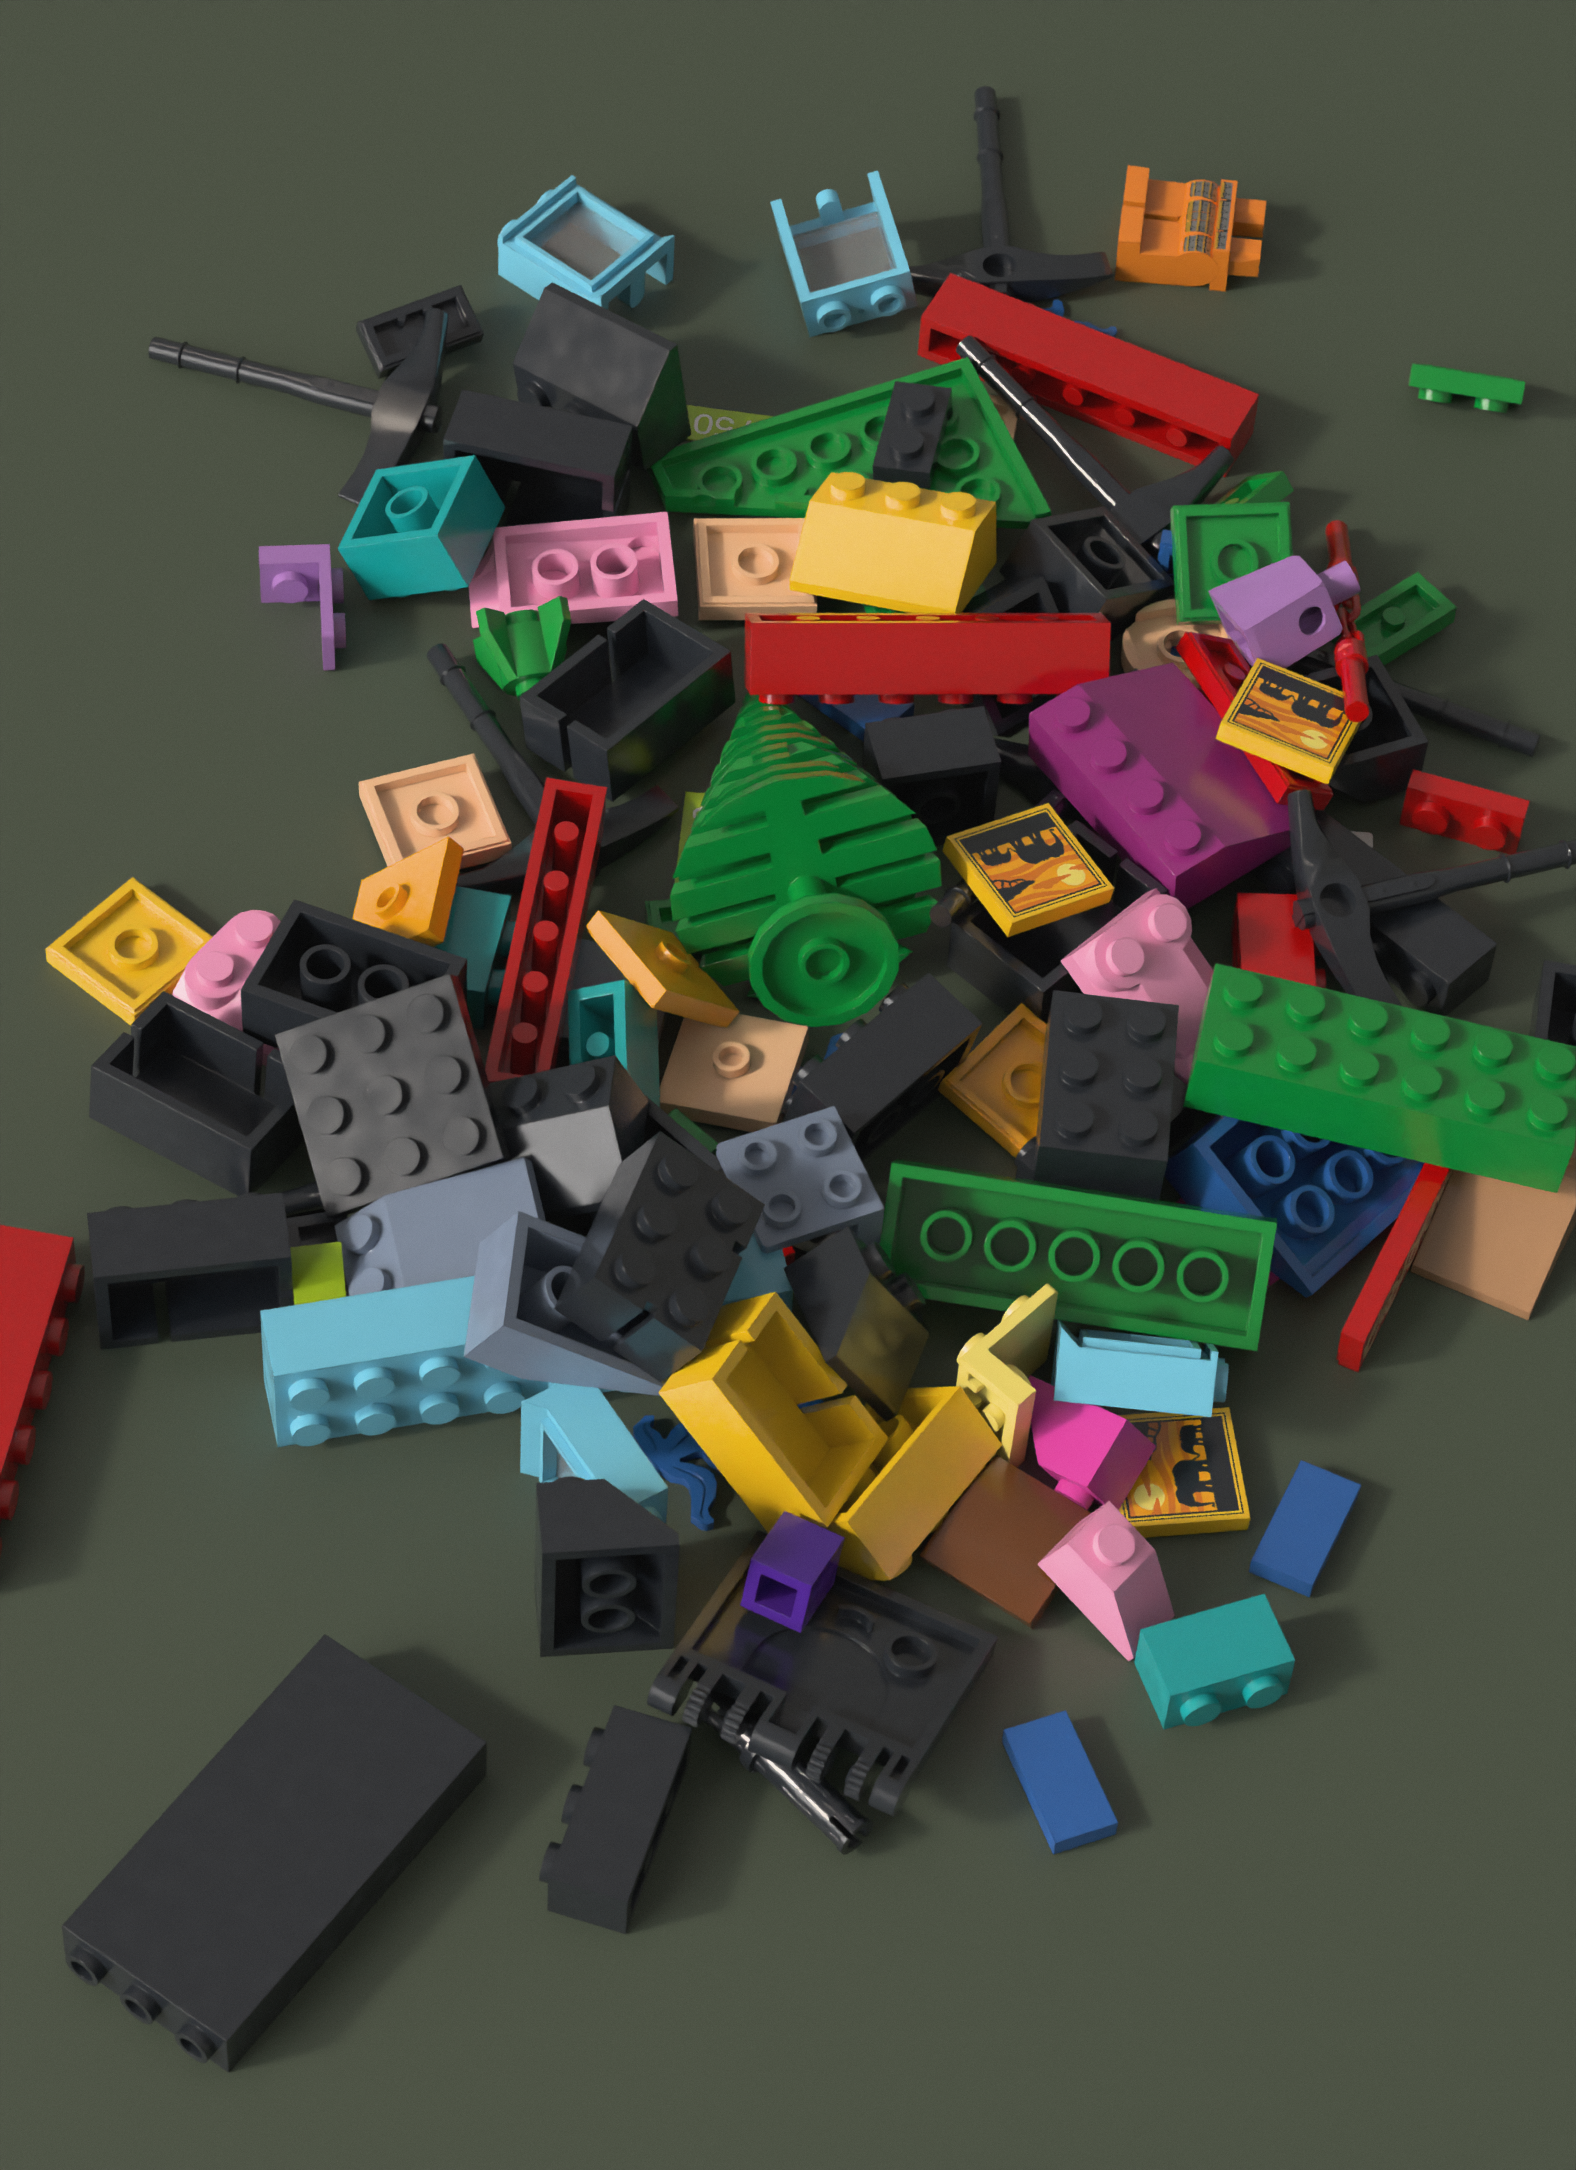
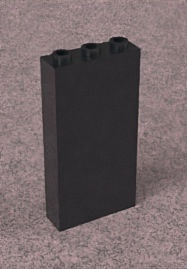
[62,1634,487,2073]

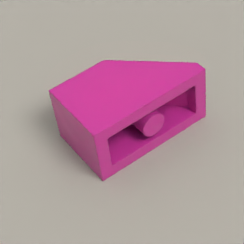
[1028,1375,1156,1511]

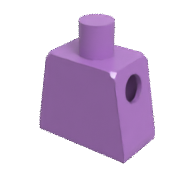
[1208,556,1361,669]

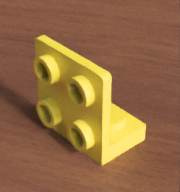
[956,1284,1058,1467]

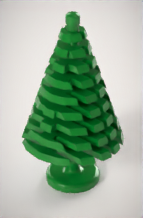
[670,692,942,1027]

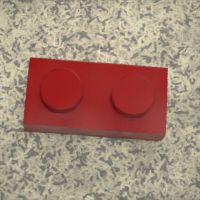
[1399,769,1530,854]

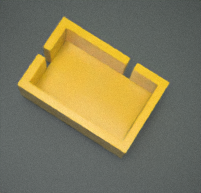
[658,1292,889,1533]

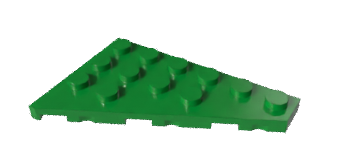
[647,357,1052,529]

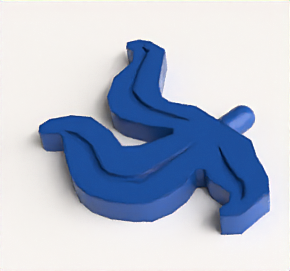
[633,1415,723,1531]

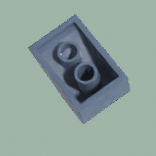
[335,1157,546,1296]
[464,1211,671,1396]

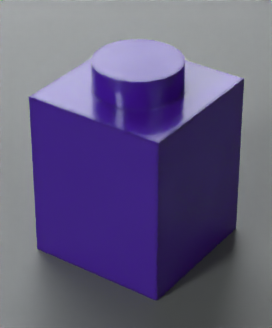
[740,1511,845,1633]

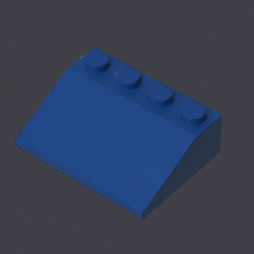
[1165,1115,1424,1298]

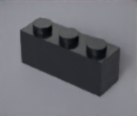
[539,1705,692,1934]

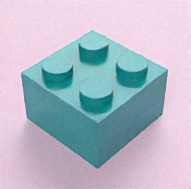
[338,455,505,600]

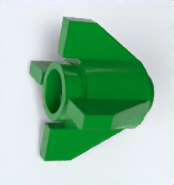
[473,596,572,701]

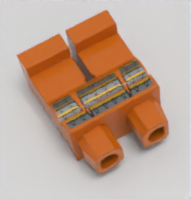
[1115,165,1266,292]

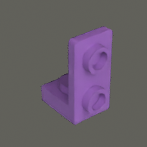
[259,544,346,671]

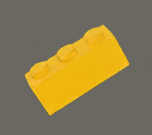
[789,472,996,613]
[825,1386,1002,1581]

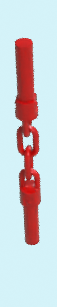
[1325,520,1369,722]

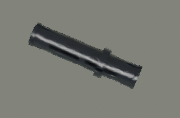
[703,1693,873,1855]

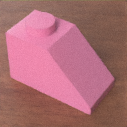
[1038,1501,1175,1662]

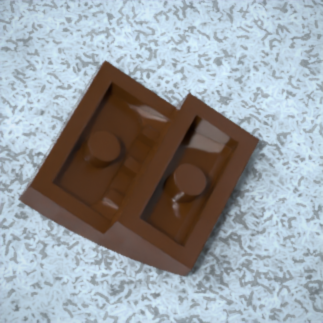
[920,1455,1091,1629]

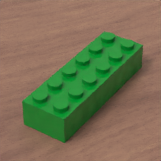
[1183,963,1576,1193]
[879,1159,1277,1351]

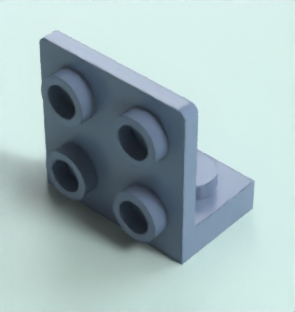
[716,1106,884,1253]

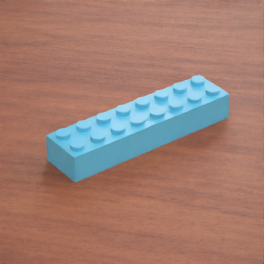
[260,1234,793,1447]

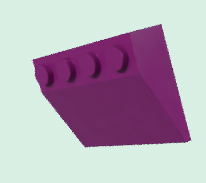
[1028,662,1320,909]

